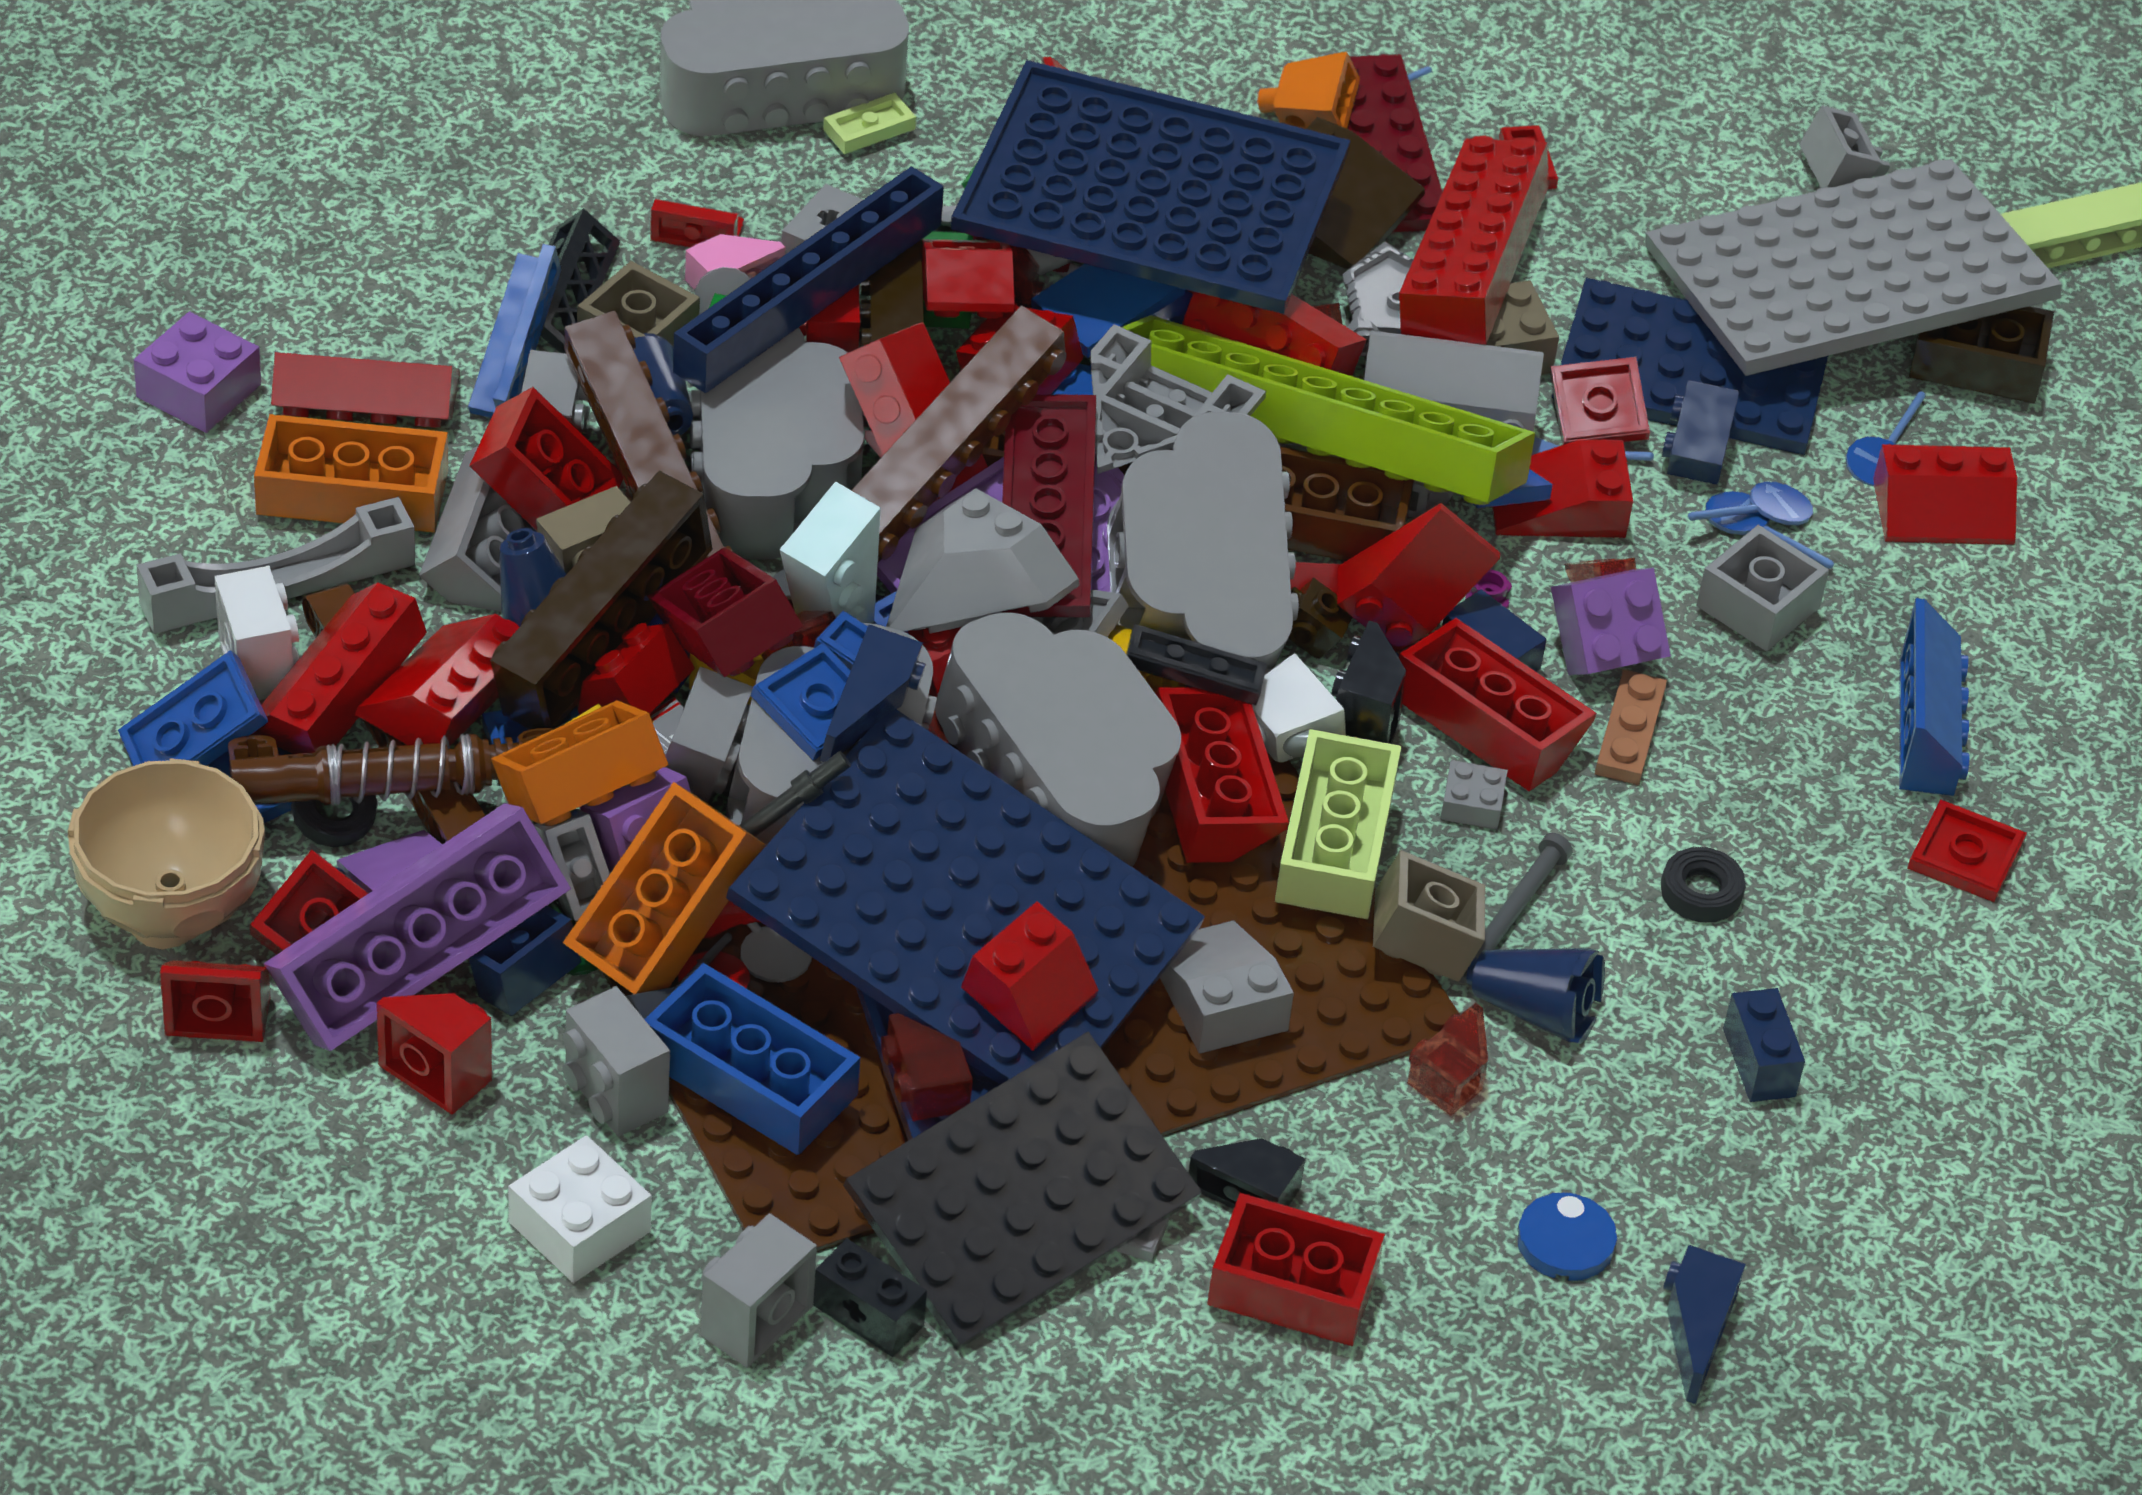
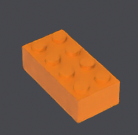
[254,414,448,533]
[563,782,766,994]

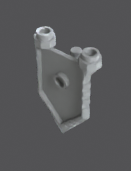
[1342,242,1413,356]

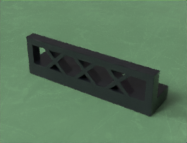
[540,208,620,354]

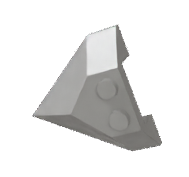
[1091,324,1266,474]
[886,488,1079,634]

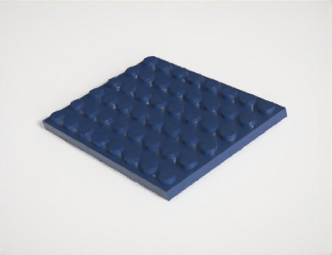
[950,60,1351,314]
[726,709,1205,1085]

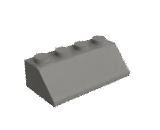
[1364,330,1544,432]
[419,445,537,612]

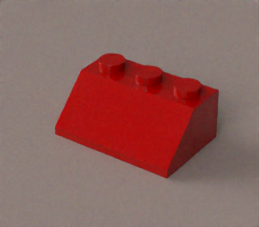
[1873,444,2017,545]

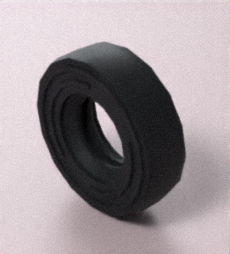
[291,795,378,848]
[1660,847,1746,922]

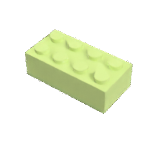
[1275,729,1401,919]

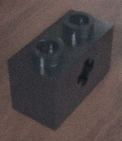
[813,1238,927,1357]

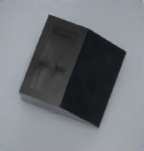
[1331,621,1406,744]

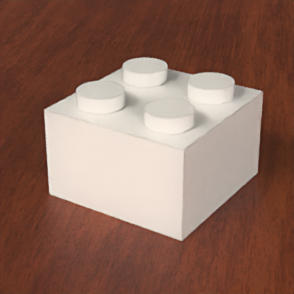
[214,566,299,700]
[508,1135,652,1283]

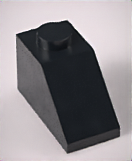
[1188,1138,1306,1209]

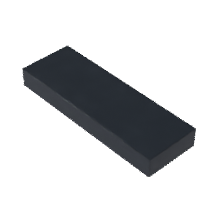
[1126,624,1267,705]

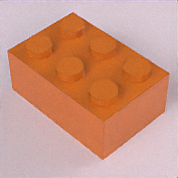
[491,700,669,826]

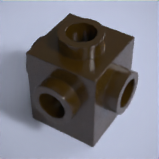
[1288,577,1352,659]

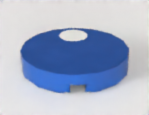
[1517,1193,1617,1281]

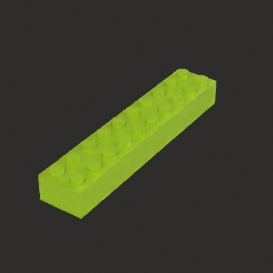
[1122,315,1536,505]

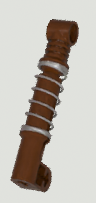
[228,728,554,806]

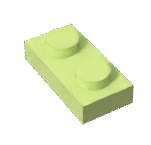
[823,93,916,154]

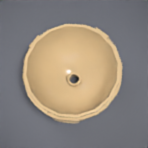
[68,758,265,950]

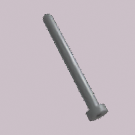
[1459,833,1573,983]

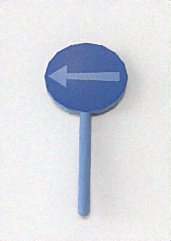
[1845,391,1925,486]
[1688,482,1813,525]
[1705,491,1834,569]

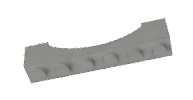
[137,497,415,634]

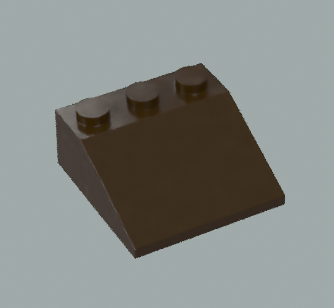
[1307,117,1425,270]

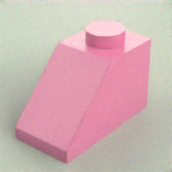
[685,234,786,290]

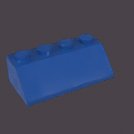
[1899,598,1970,796]

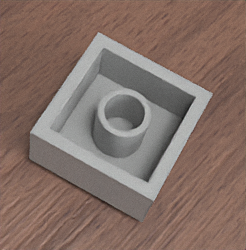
[1440,760,1508,830]

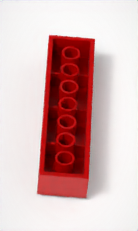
[1399,135,1548,344]

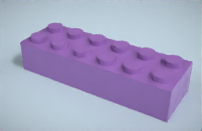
[264,803,571,1051]

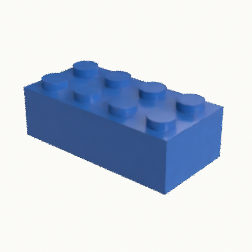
[644,963,861,1155]

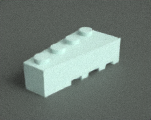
[780,481,881,639]

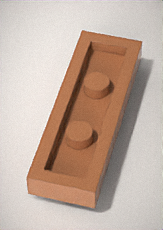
[1595,669,1667,785]

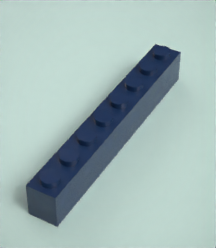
[673,166,944,394]

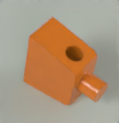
[1257,52,1360,129]

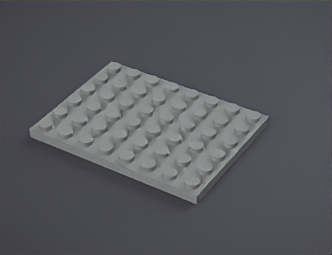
[1645,159,2062,376]

